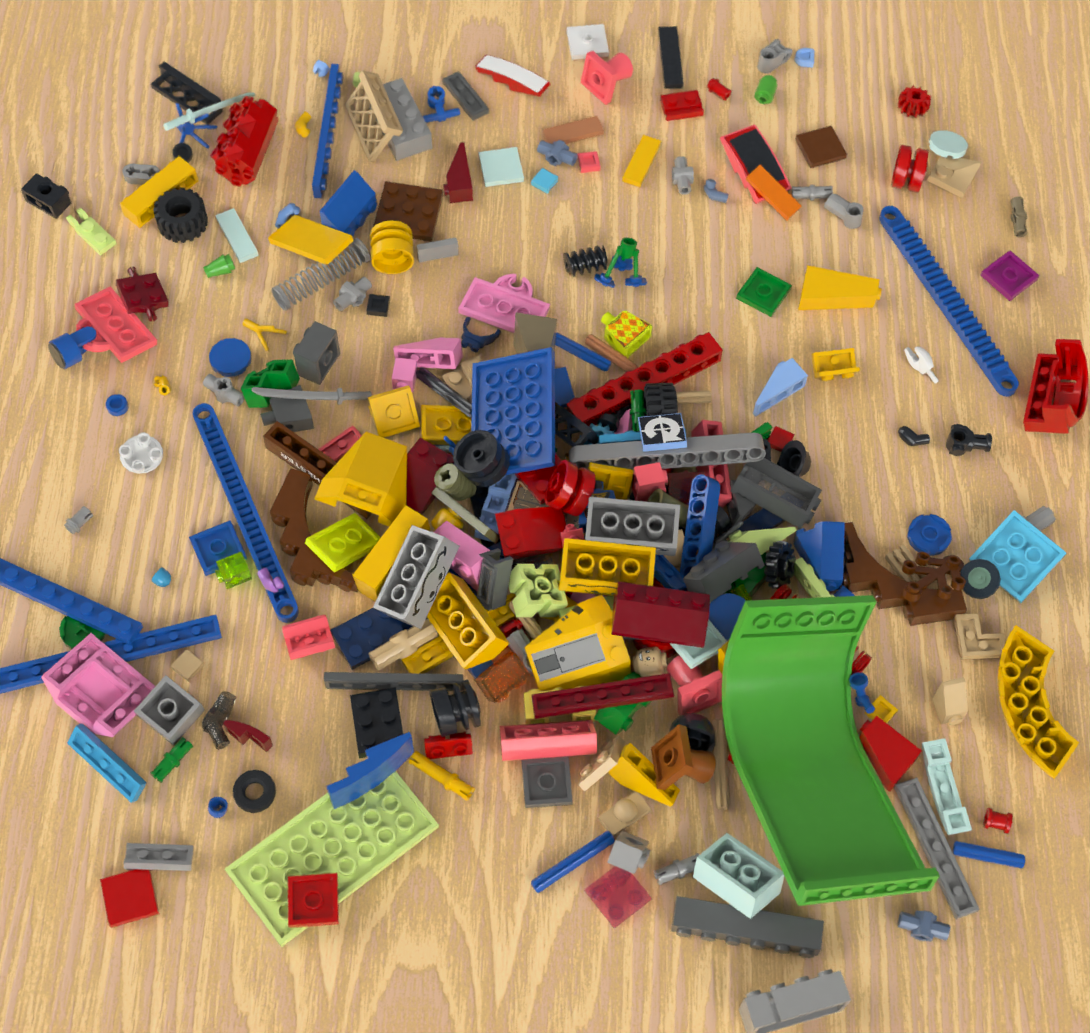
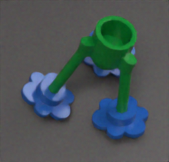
[594,237,647,288]

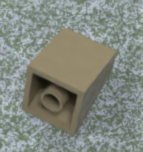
[514,312,557,354]

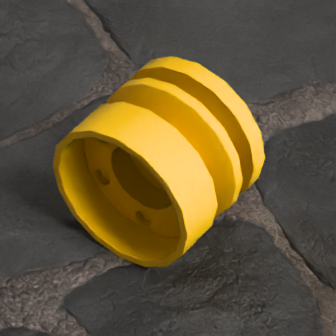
[370,220,414,274]

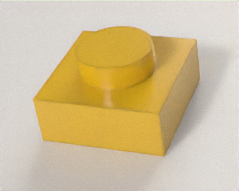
[864,695,898,723]

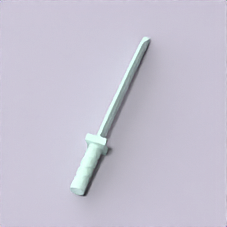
[163,92,256,131]

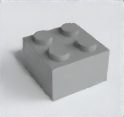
[134,675,205,746]

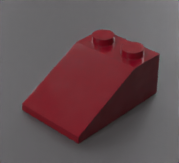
[406,437,455,515]

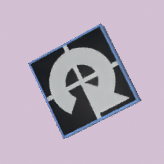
[638,413,687,452]

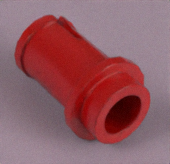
[707,78,732,101]

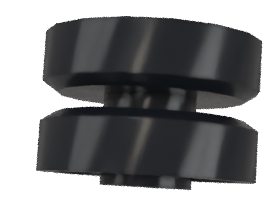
[453,430,510,487]

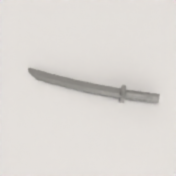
[252,387,372,405]

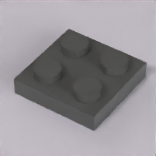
[522,757,573,808]

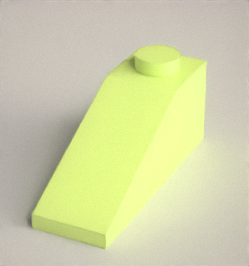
[728,527,797,555]

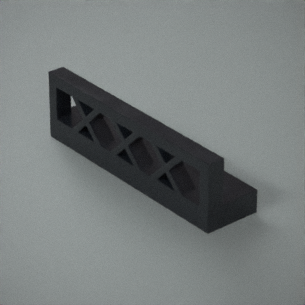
[151,61,223,125]
[555,402,599,447]

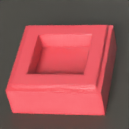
[578,151,600,173]

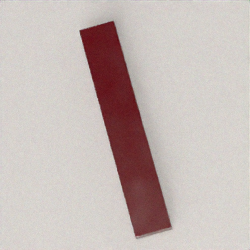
[531,673,674,719]

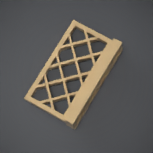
[345,70,403,162]

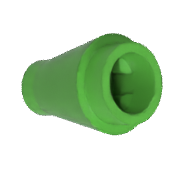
[203,254,236,278]

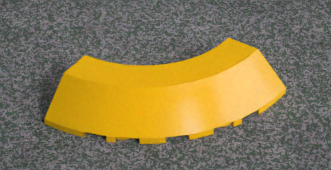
[998,625,1080,779]

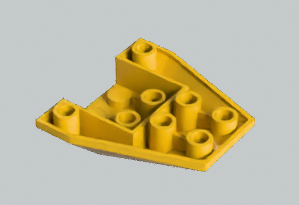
[315,431,407,527]

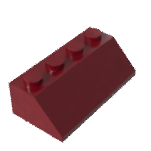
[611,581,710,648]

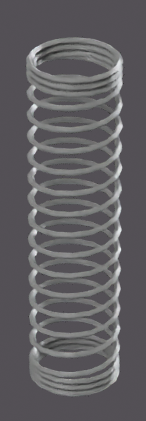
[272,238,370,311]

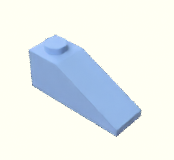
[753,358,808,417]

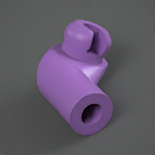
[257,568,284,593]

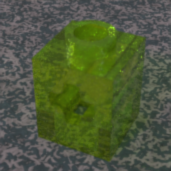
[215,552,252,589]

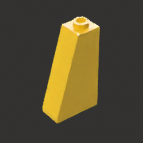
[798,265,882,310]

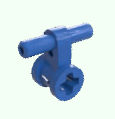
[422,86,460,123]

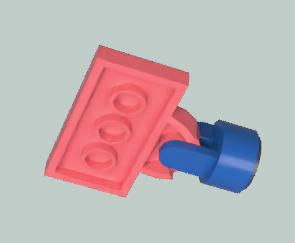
[48,286,157,369]

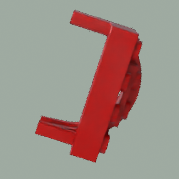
[1023,339,1089,434]

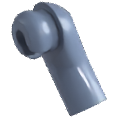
[704,179,729,203]

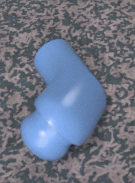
[275,203,300,228]

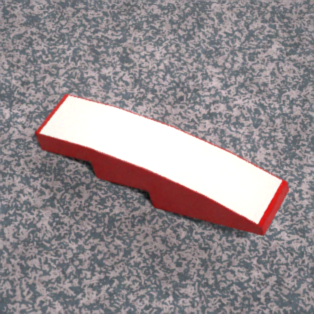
[475,55,550,97]

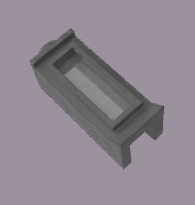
[477,548,513,611]

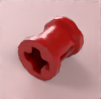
[983,807,1013,834]

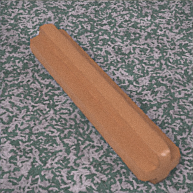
[585,334,638,372]

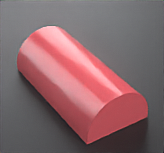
[500,720,597,761]

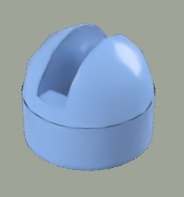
[313,60,330,77]

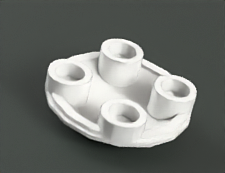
[119,432,163,474]

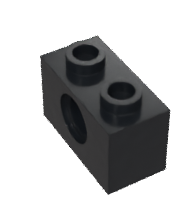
[21,173,72,219]

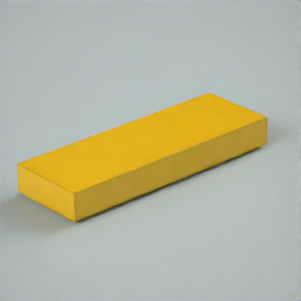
[622,135,661,187]

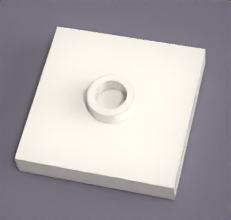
[567,24,609,60]

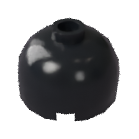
[669,713,715,752]

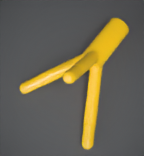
[242,318,287,351]

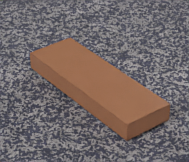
[543,116,604,144]

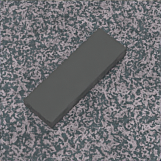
[443,71,489,121]

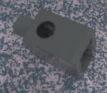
[260,385,314,432]

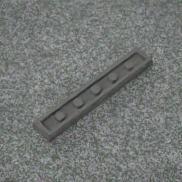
[324,672,464,691]

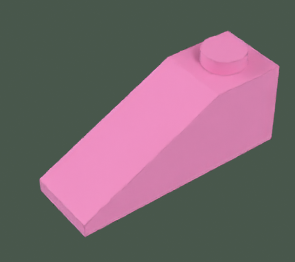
[393,338,463,369]

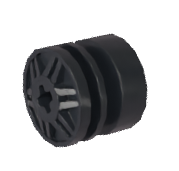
[429,679,481,737]

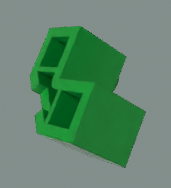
[241,359,300,408]
[594,671,652,735]

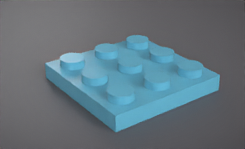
[969,510,1066,603]

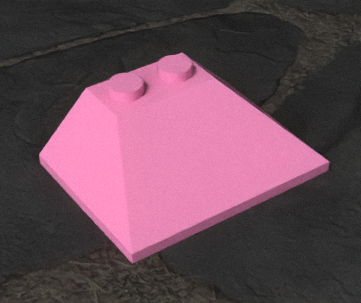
[42,633,155,737]

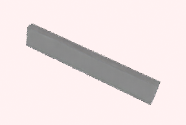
[894,778,980,919]

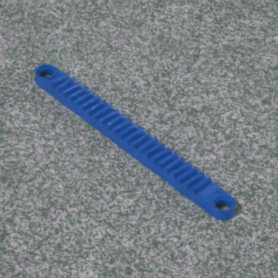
[879,206,1019,397]
[192,403,299,623]

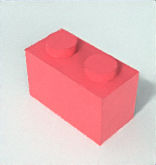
[631,462,668,502]

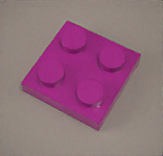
[980,250,1040,301]

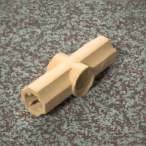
[369,619,438,670]

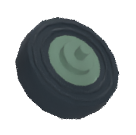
[960,559,1001,599]

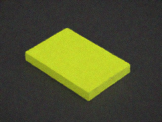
[305,513,381,573]

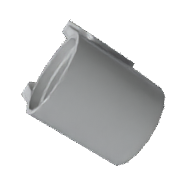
[757,39,793,73]

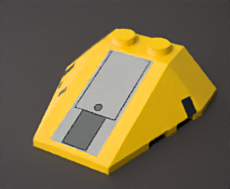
[524,595,631,691]

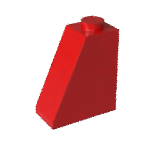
[859,715,922,792]

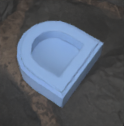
[795,48,814,68]

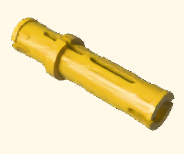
[409,750,475,801]

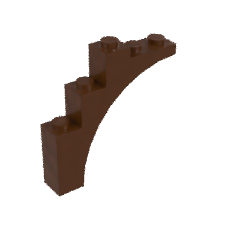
[270,468,358,593]
[842,522,967,626]

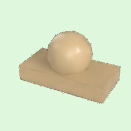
[598,791,651,837]

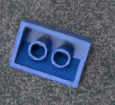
[320,170,377,237]

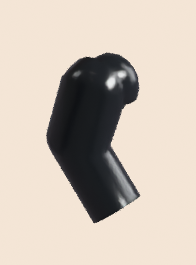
[898,426,930,446]

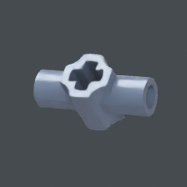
[537,140,578,166]
[897,910,950,942]

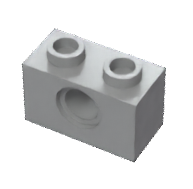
[607,831,651,874]

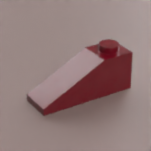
[443,142,473,204]

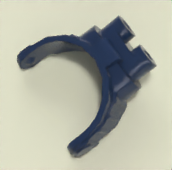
[461,317,501,353]

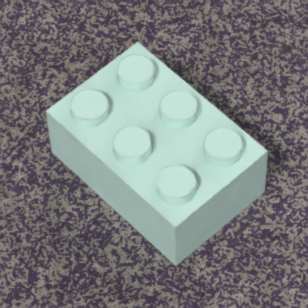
[693,833,784,919]

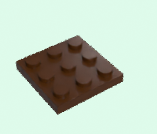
[373,181,444,242]

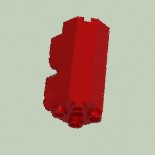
[210,96,279,187]

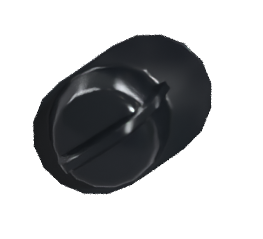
[776,440,811,490]

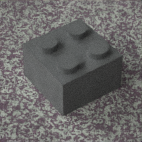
[293,321,340,385]

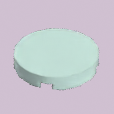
[929,130,968,159]

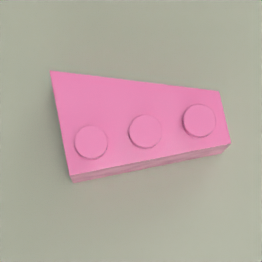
[433,521,490,592]

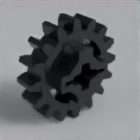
[764,541,796,589]

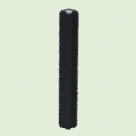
[416,367,472,418]

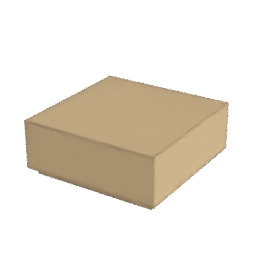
[171,649,204,682]

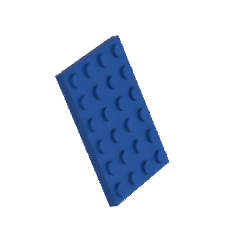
[471,347,555,475]

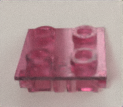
[584,866,652,929]

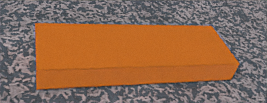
[745,165,802,221]

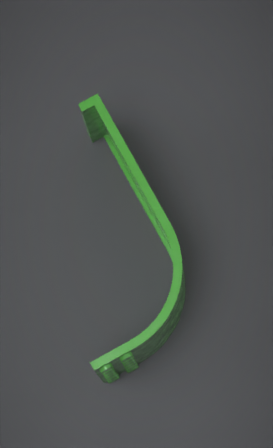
[722,595,940,906]

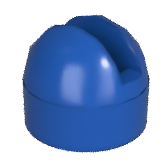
[208,797,228,818]

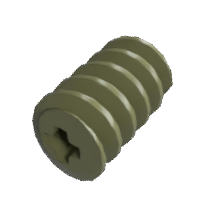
[434,463,476,501]

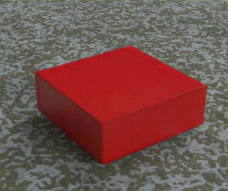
[768,426,795,452]

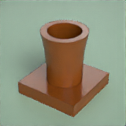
[651,724,716,790]

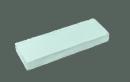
[215,208,259,263]

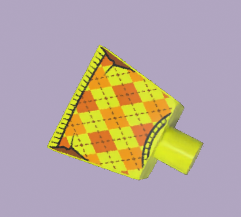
[601,311,652,358]

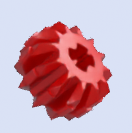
[898,85,931,119]

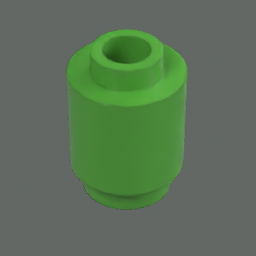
[754,75,778,104]

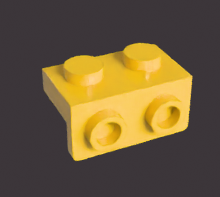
[811,348,860,381]

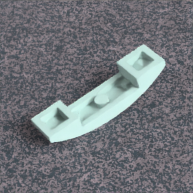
[922,738,972,835]

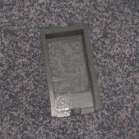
[731,458,822,529]

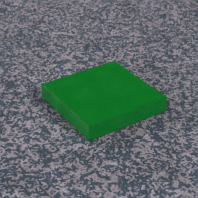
[736,267,792,317]

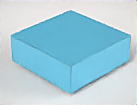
[531,168,558,194]

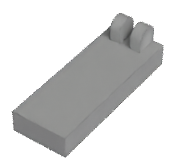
[124,843,193,871]

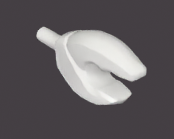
[904,347,939,384]

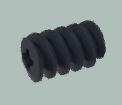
[563,245,608,277]

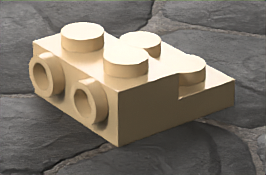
[442,356,487,403]

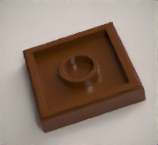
[795,126,847,168]

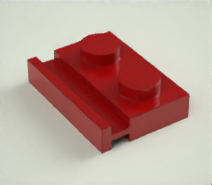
[660,90,704,121]

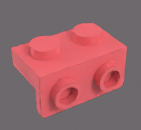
[282,615,335,660]

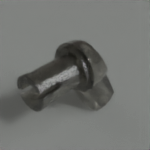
[202,691,237,750]

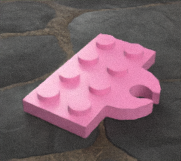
[458,274,550,333]

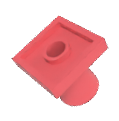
[580,50,633,105]
[666,655,722,716]

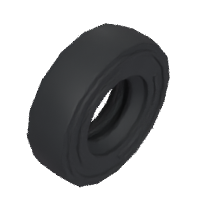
[233,770,276,813]

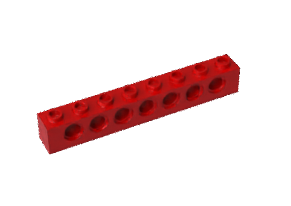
[566,332,723,426]

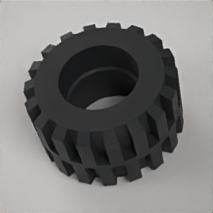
[153,188,208,243]
[643,383,678,416]

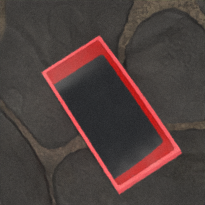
[720,124,792,204]

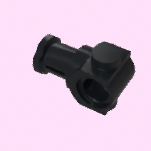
[946,424,992,456]

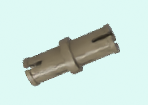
[1011,197,1027,237]

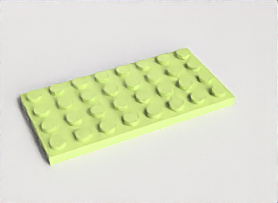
[225,771,439,947]

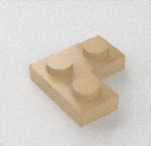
[954,614,1006,659]
[578,735,625,791]

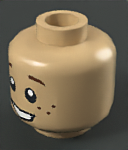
[633,647,668,677]

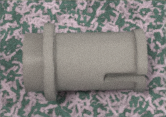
[64,506,93,534]

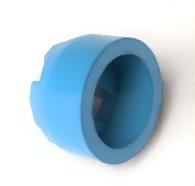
[151,567,171,587]

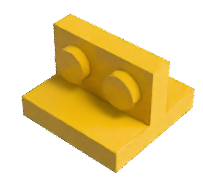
[368,385,420,438]

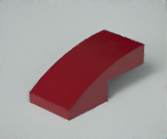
[223,720,273,752]

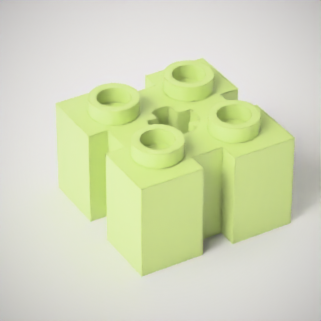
[509,564,568,617]

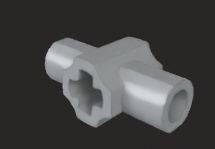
[672,156,694,195]
[333,277,372,311]
[203,374,245,406]

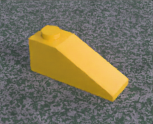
[608,743,680,807]

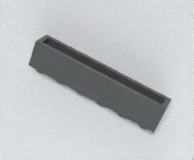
[671,896,824,958]

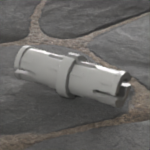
[792,185,833,201]
[654,853,700,885]

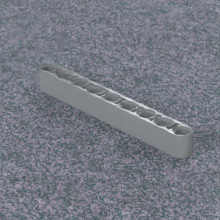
[569,433,766,471]

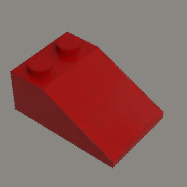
[495,507,566,561]

